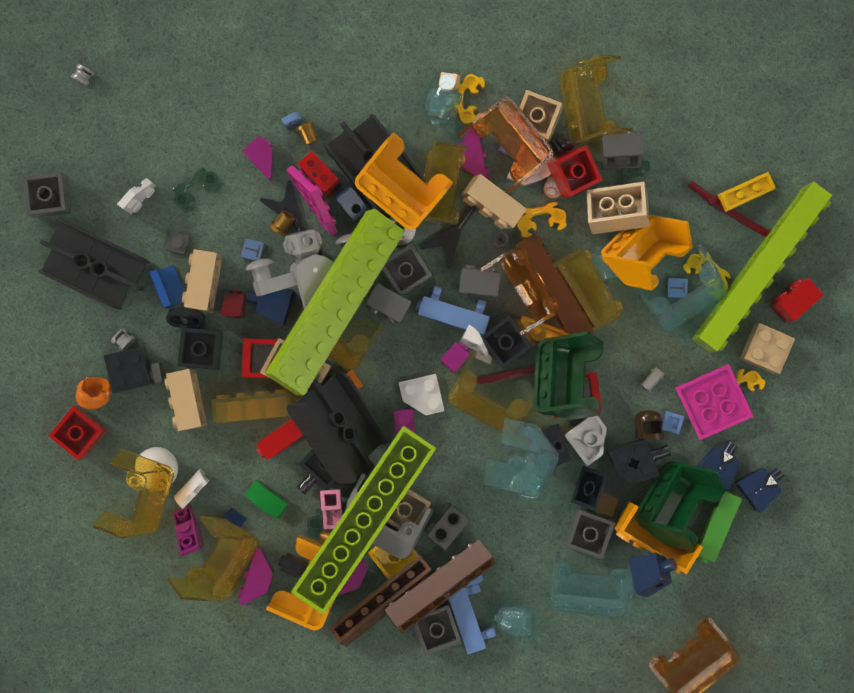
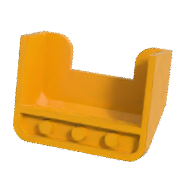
[355,132,454,230]
[601,214,693,291]
[614,501,703,575]
[266,534,335,630]

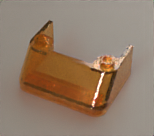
[457,97,553,194]
[480,247,559,335]

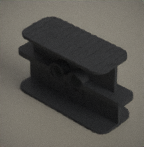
[324,114,426,218]
[38,218,150,310]
[286,373,389,483]

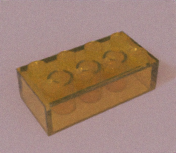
[211,389,294,423]

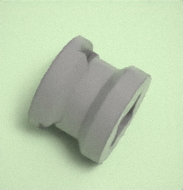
[70,64,95,87]
[111,328,135,351]

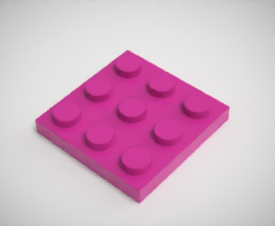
[675,364,754,440]

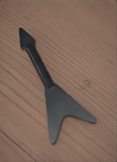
[260,180,323,256]
[421,205,477,269]

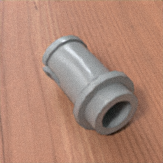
[641,367,665,392]

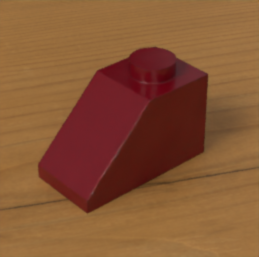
[221,290,247,319]

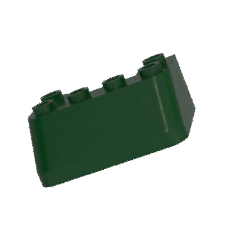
[533,331,603,419]
[635,461,726,551]

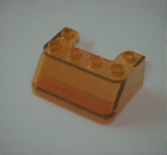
[648,617,740,693]

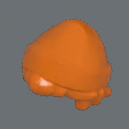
[75,377,112,410]

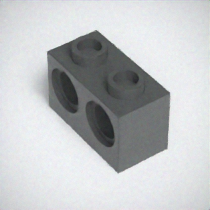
[427,504,470,550]

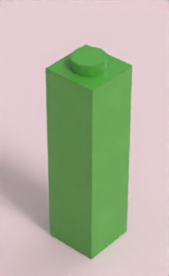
[697,491,742,564]

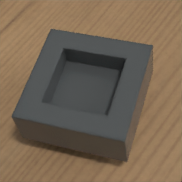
[166,231,190,255]
[149,363,165,383]

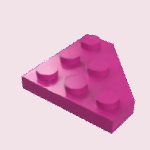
[286,165,338,236]

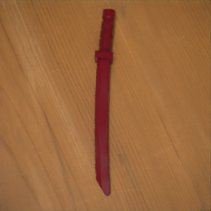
[688,180,771,237]
[471,364,536,384]

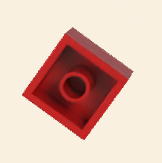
[546,145,603,198]
[770,278,824,323]
[48,406,108,461]

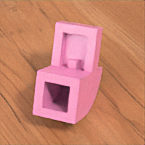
[320,489,343,529]

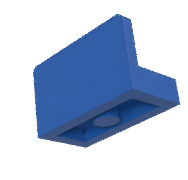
[149,265,185,309]

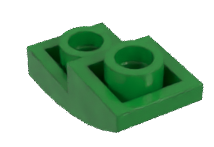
[245,480,289,519]

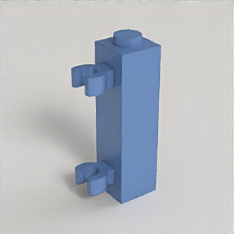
[415,286,490,336]
[449,583,496,654]

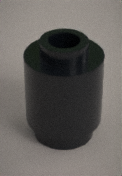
[278,553,308,578]

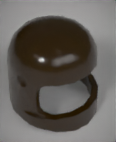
[634,410,664,440]

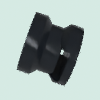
[550,133,574,156]

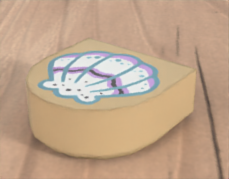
[439,72,461,94]
[543,176,561,199]

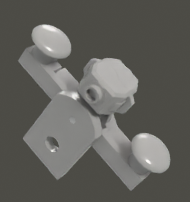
[246,229,352,309]

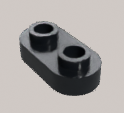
[166,308,206,329]

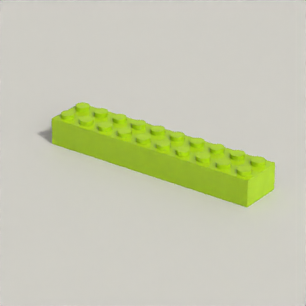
[692,181,832,353]
[264,209,405,396]
[291,425,436,615]

